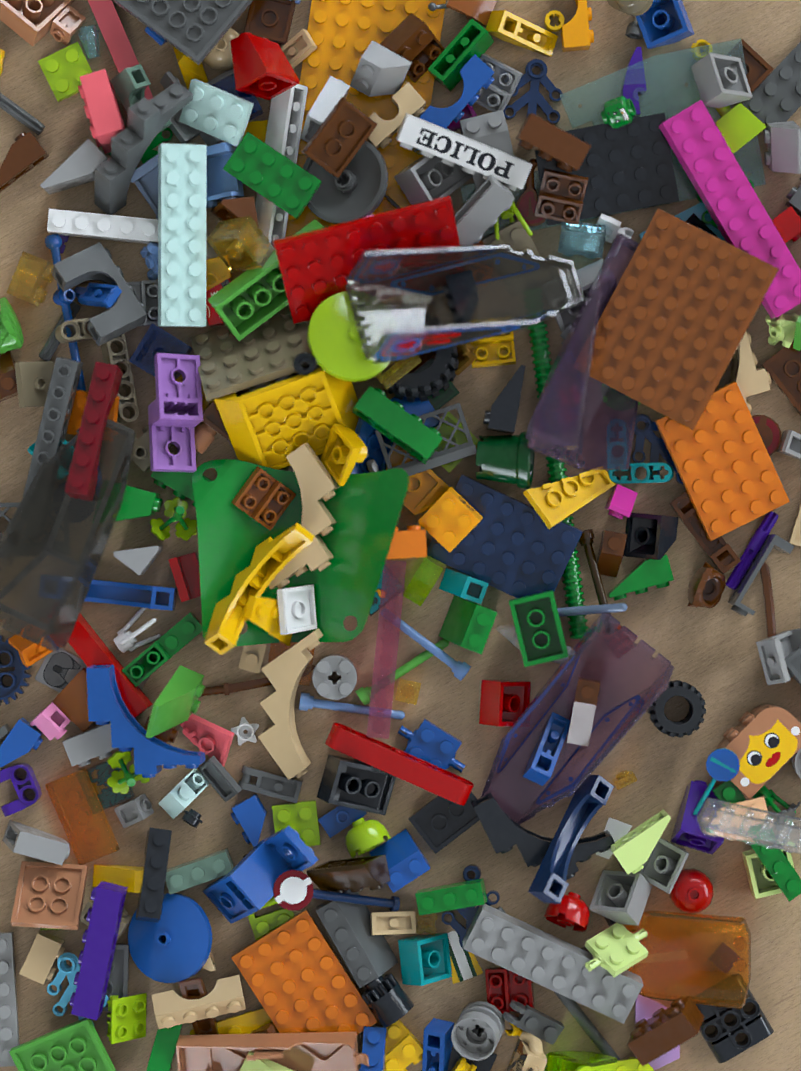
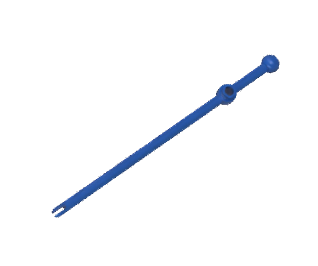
[45,234,104,497]

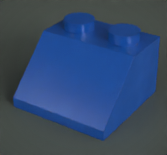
[636,0,694,49]
[369,828,431,893]

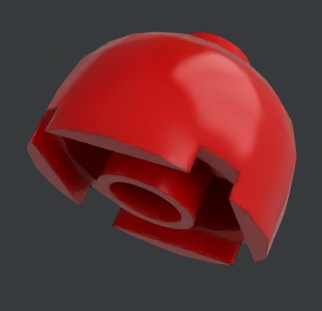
[669,868,714,914]
[544,892,590,932]

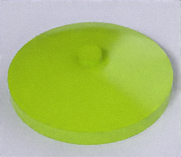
[307,292,398,381]

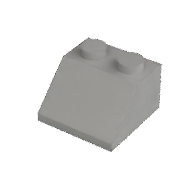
[350,40,412,97]
[691,53,753,108]
[763,121,801,174]
[589,870,652,926]

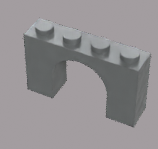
[52,242,147,347]

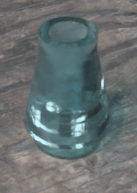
[78,25,100,59]

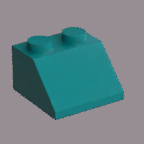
[398,933,452,986]

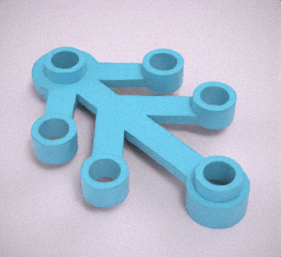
[47,952,109,1027]

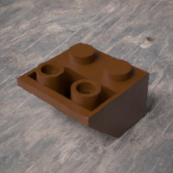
[380,13,445,83]

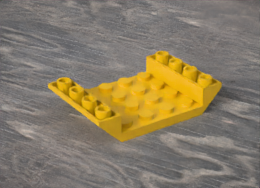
[214,367,359,470]

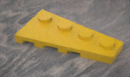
[523,467,616,529]

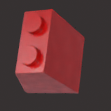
[230,32,299,100]

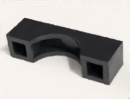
[135,827,172,923]

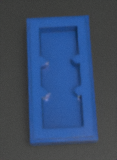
[318,806,367,838]

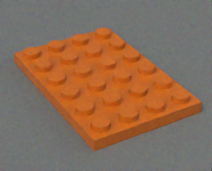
[655,381,790,541]
[231,908,378,1035]

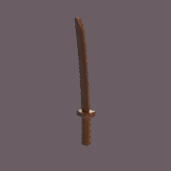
[760,562,776,638]
[201,665,315,696]

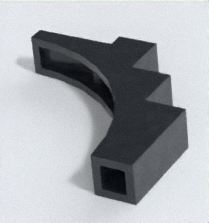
[471,793,615,880]

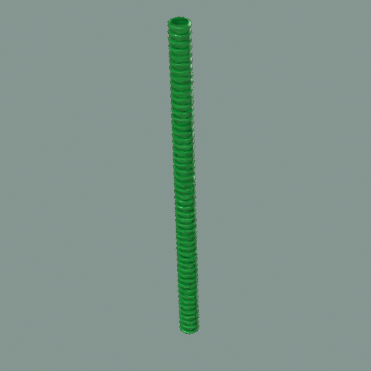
[523,289,590,639]

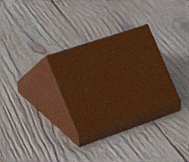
[211,197,259,239]

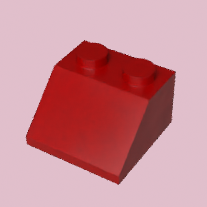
[479,680,531,727]

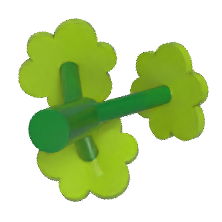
[150,497,198,541]
[107,751,150,794]

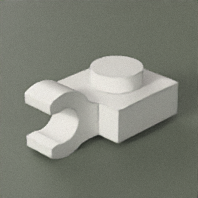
[591,213,634,243]

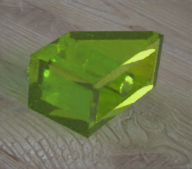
[402,557,444,606]

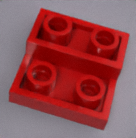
[485,967,535,1014]

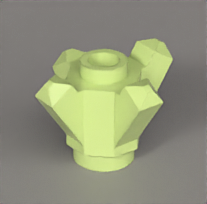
[765,313,799,348]

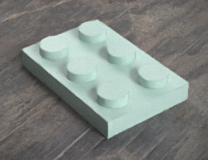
[179,79,254,146]

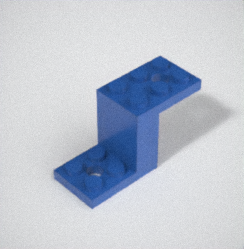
[202,826,319,924]

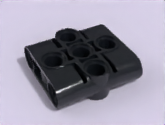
[692,973,774,1063]

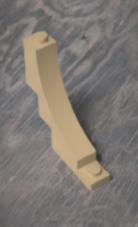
[258,628,323,780]

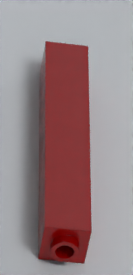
[48,601,153,718]

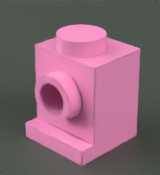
[30,702,70,741]

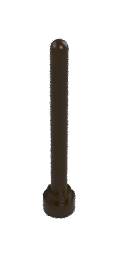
[578,529,615,634]

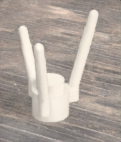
[113,607,161,653]

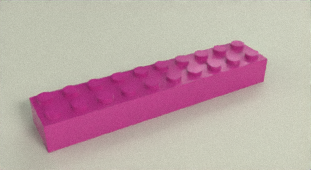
[659,100,801,319]

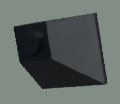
[623,513,678,560]

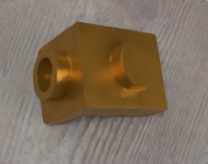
[454,337,477,375]

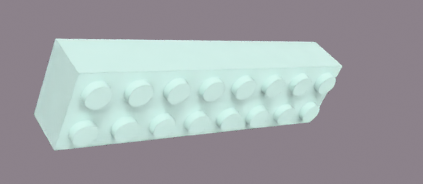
[158,143,206,327]

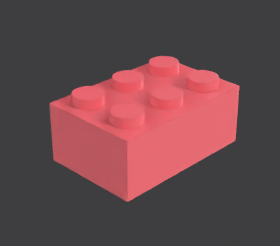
[78,69,126,154]

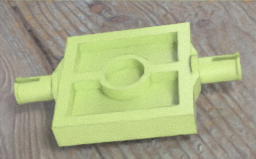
[585,923,648,977]

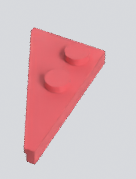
[179,714,234,767]

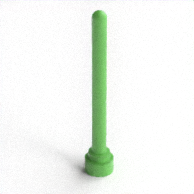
[355,639,449,706]

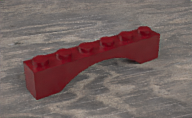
[65,362,123,501]

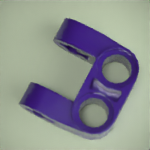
[0,763,42,817]

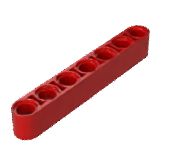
[325,722,474,805]

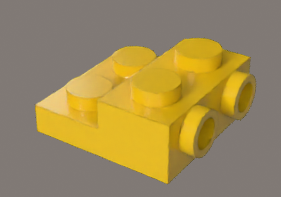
[362,1019,423,1071]

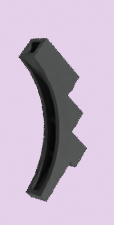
[94,82,193,215]

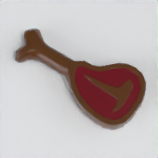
[515,158,547,227]

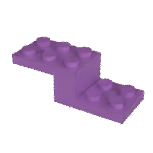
[148,353,203,473]

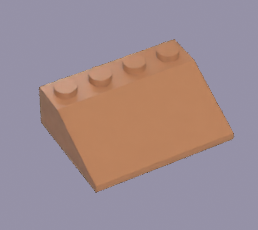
[0,0,75,47]

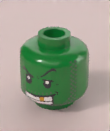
[601,96,636,129]

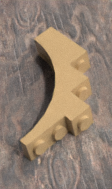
[729,331,771,413]
[268,444,339,589]

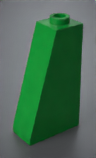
[146,1024,183,1071]

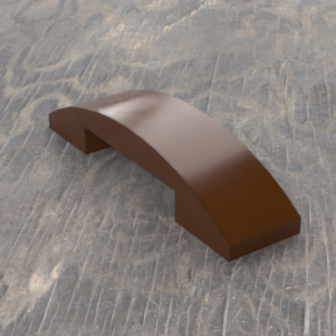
[670,491,741,574]
[179,977,219,1035]

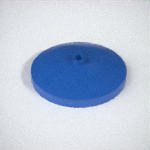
[128,893,212,983]

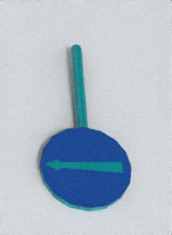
[693,748,740,815]

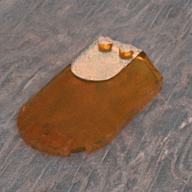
[623,911,751,1009]

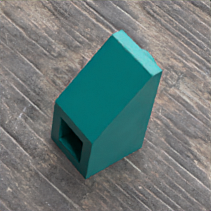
[439,568,489,604]

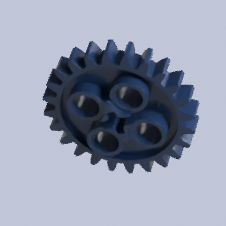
[0,635,32,706]

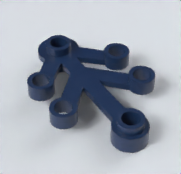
[503,59,563,125]
[630,414,684,485]
[442,864,500,952]

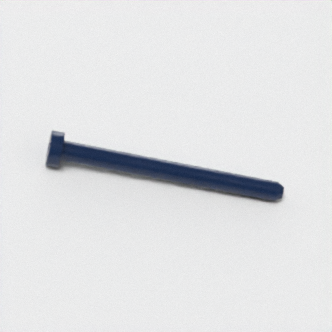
[312,889,400,912]

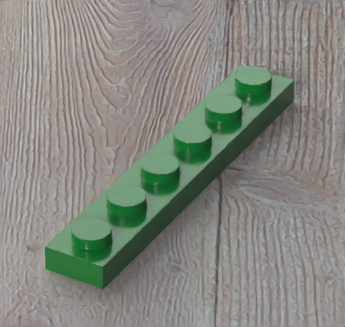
[712,780,801,902]

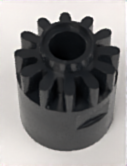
[361,973,414,1028]

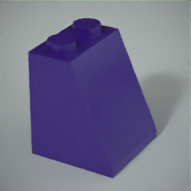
[670,780,726,855]

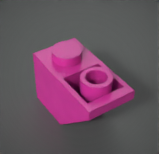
[605,484,638,520]

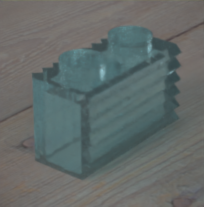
[558,222,606,259]

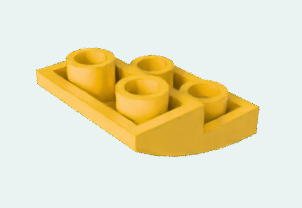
[468,317,516,368]

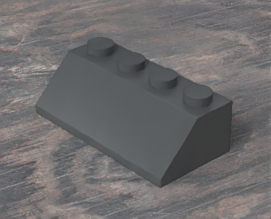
[316,889,398,988]

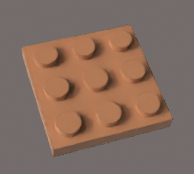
[11,861,88,930]

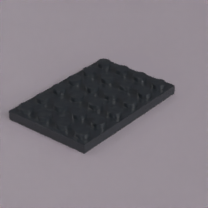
[534,112,679,226]

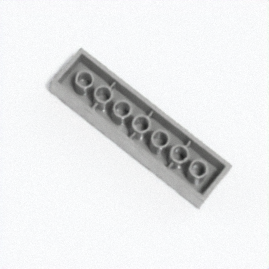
[462,904,644,1024]

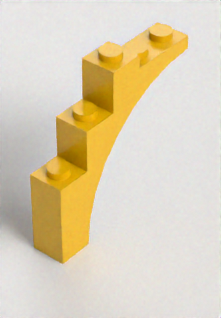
[204,523,314,655]

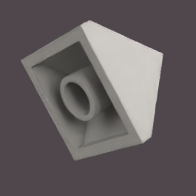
[113,545,163,575]
[637,838,689,894]

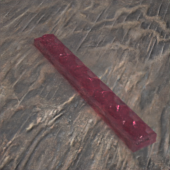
[367,560,406,739]

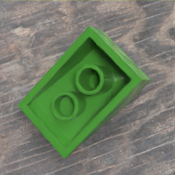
[146,665,205,739]

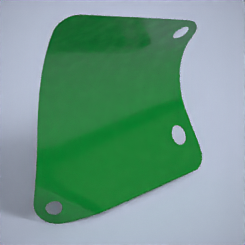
[192,459,409,647]

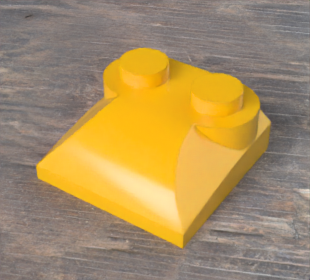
[321,424,368,486]

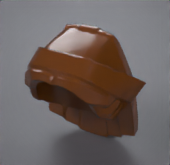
[688,561,726,609]

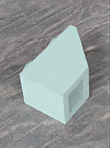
[158,768,210,819]

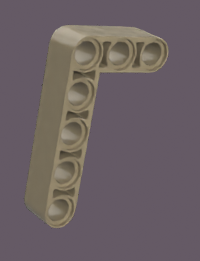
[55,317,139,424]

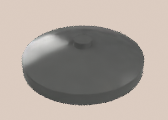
[303,141,388,225]

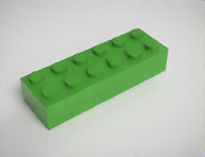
[208,219,324,341]

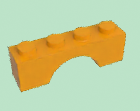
[561,0,594,52]

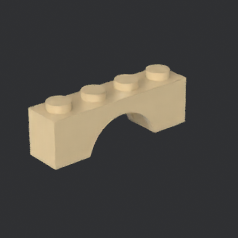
[152,975,246,1029]

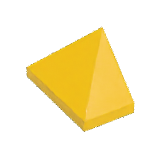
[173,47,208,89]

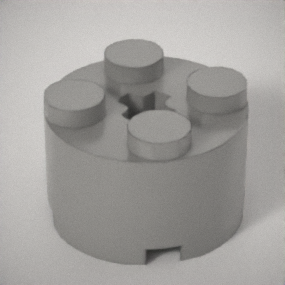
[312,654,357,700]

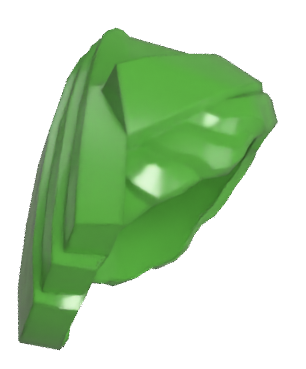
[0,297,24,354]

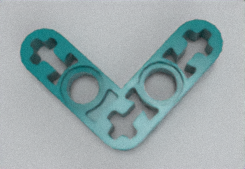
[608,419,674,484]

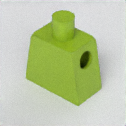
[715,103,766,154]

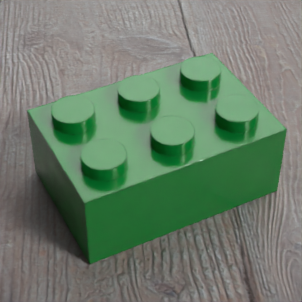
[509,590,569,667]

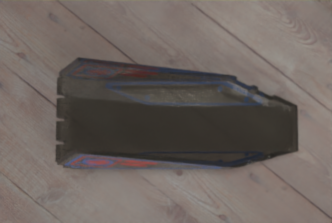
[345,244,585,363]

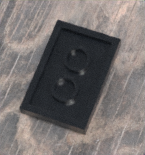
[408,791,479,854]

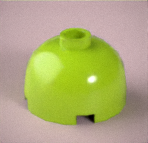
[346,817,391,858]

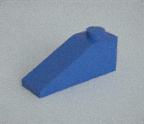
[523,712,571,786]
[0,717,44,768]
[422,1018,454,1071]

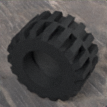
[648,680,706,738]

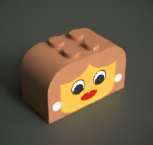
[716,704,801,799]

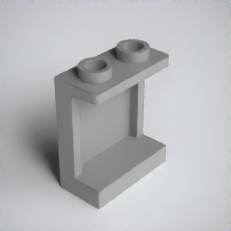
[756,628,801,686]

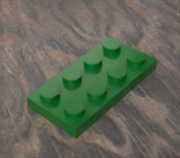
[223,132,322,220]

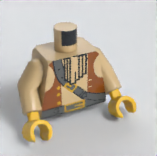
[505,1022,547,1071]

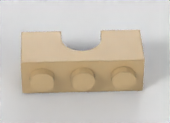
[367,82,426,149]

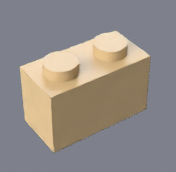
[19,930,66,985]

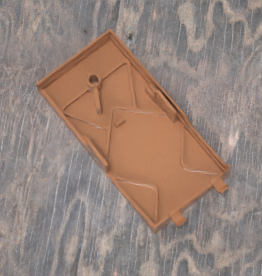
[176,1032,369,1071]

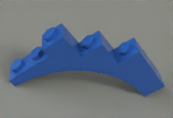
[86,665,205,778]

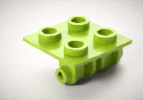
[107,993,147,1044]

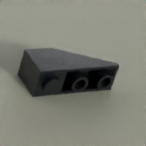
[443,270,479,334]

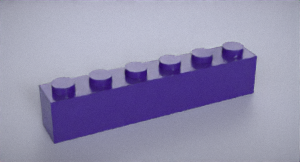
[70,881,128,1020]

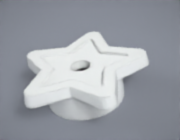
[231,717,259,745]

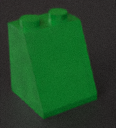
[93,480,163,524]
[439,595,498,655]

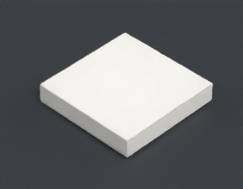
[277,585,317,635]

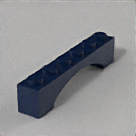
[528,775,614,904]

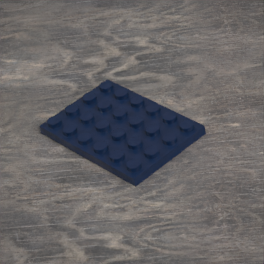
[427,474,583,598]

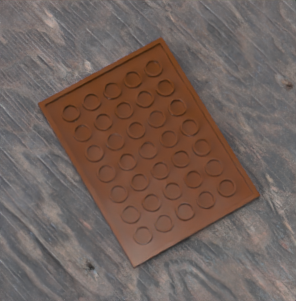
[574,208,779,430]

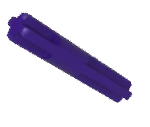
[726,511,778,590]

